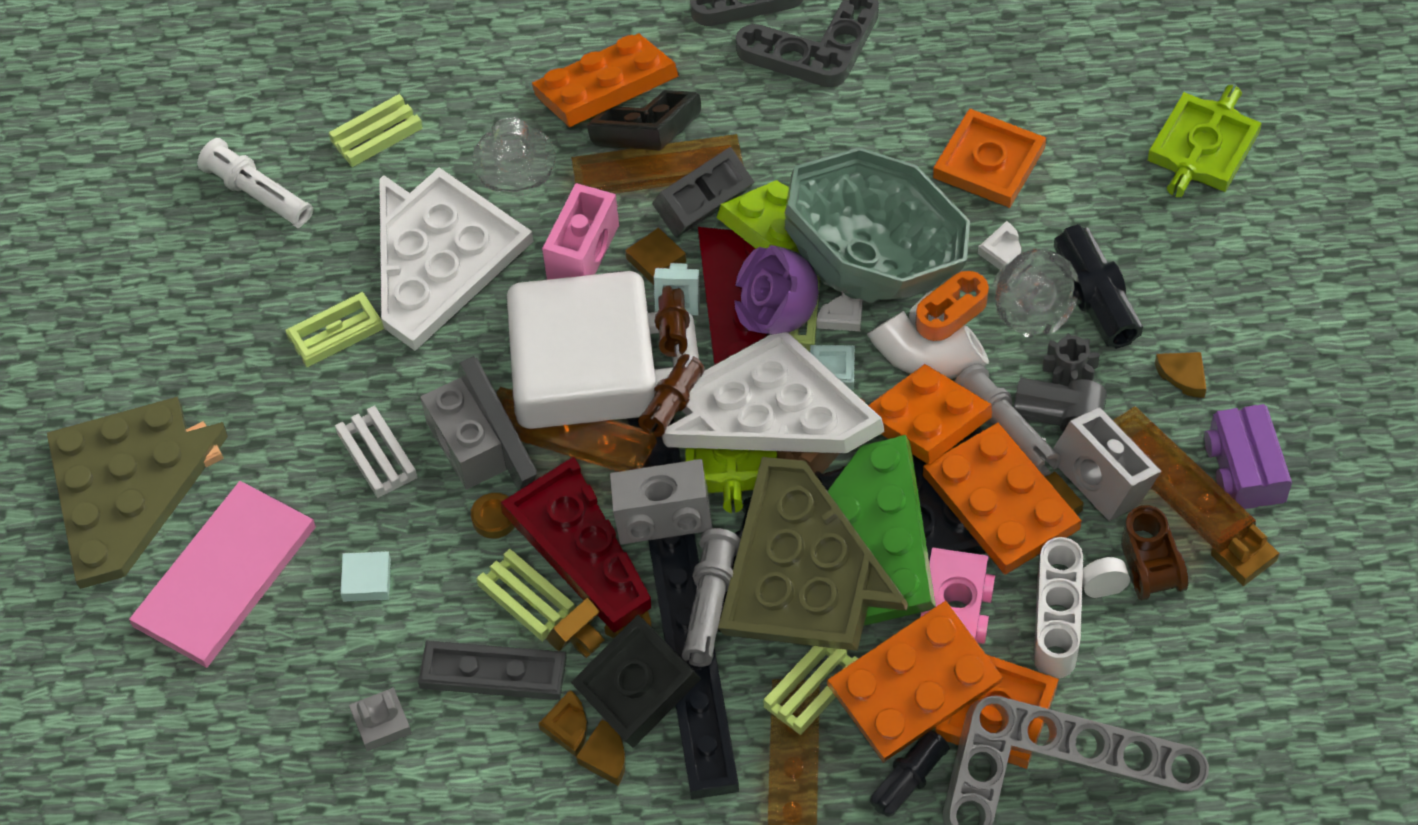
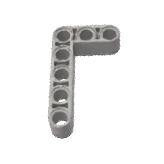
[943,696,1209,825]

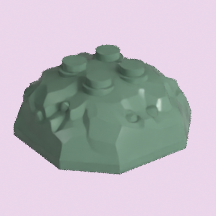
[785,147,970,303]

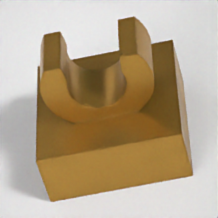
[1211,522,1279,587]
[546,598,604,658]

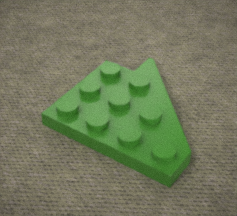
[828,435,936,626]

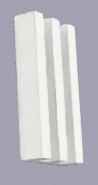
[335,405,418,498]

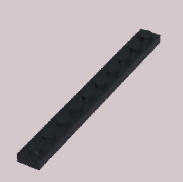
[627,417,739,800]

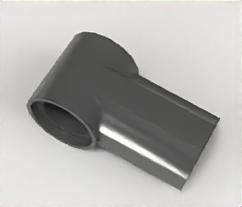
[1014,377,1107,432]

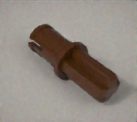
[654,285,690,357]

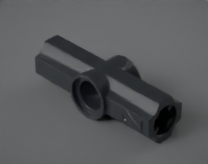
[1054,224,1143,349]

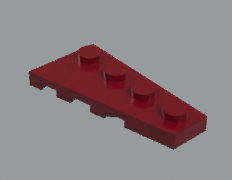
[698,227,768,365]
[501,456,651,633]

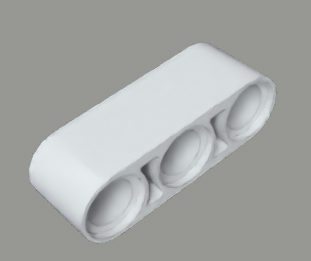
[1034,537,1083,678]

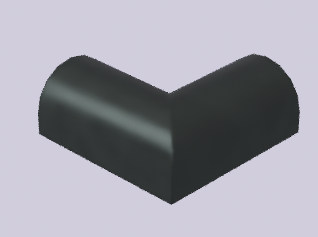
[587,90,701,151]

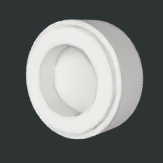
[1082,557,1130,598]

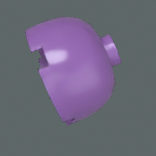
[735,245,819,335]

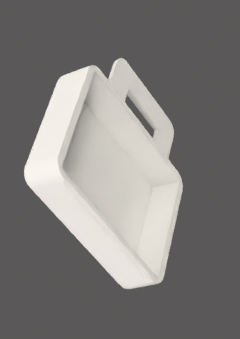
[507,271,699,429]

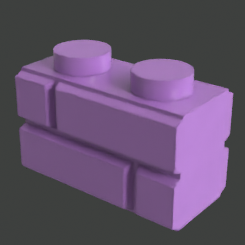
[1204,404,1292,511]

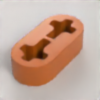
[915,271,989,341]

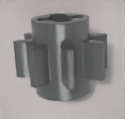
[1042,333,1100,386]

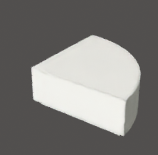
[978,221,1021,278]
[817,292,863,331]

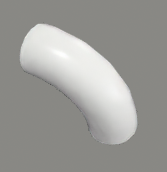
[867,311,989,380]

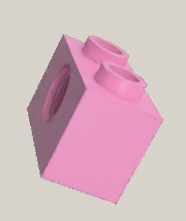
[542,183,619,280]
[920,548,995,644]

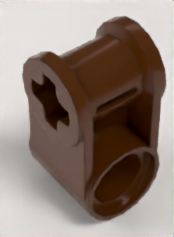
[1121,505,1189,601]

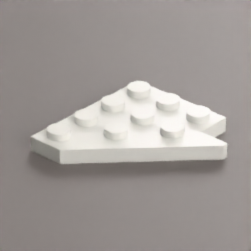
[380,167,534,351]
[662,332,885,453]

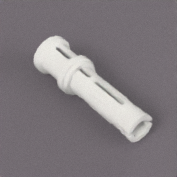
[197,138,313,228]

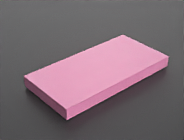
[129,481,316,668]

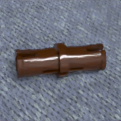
[638,354,705,437]

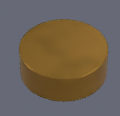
[471,493,515,539]

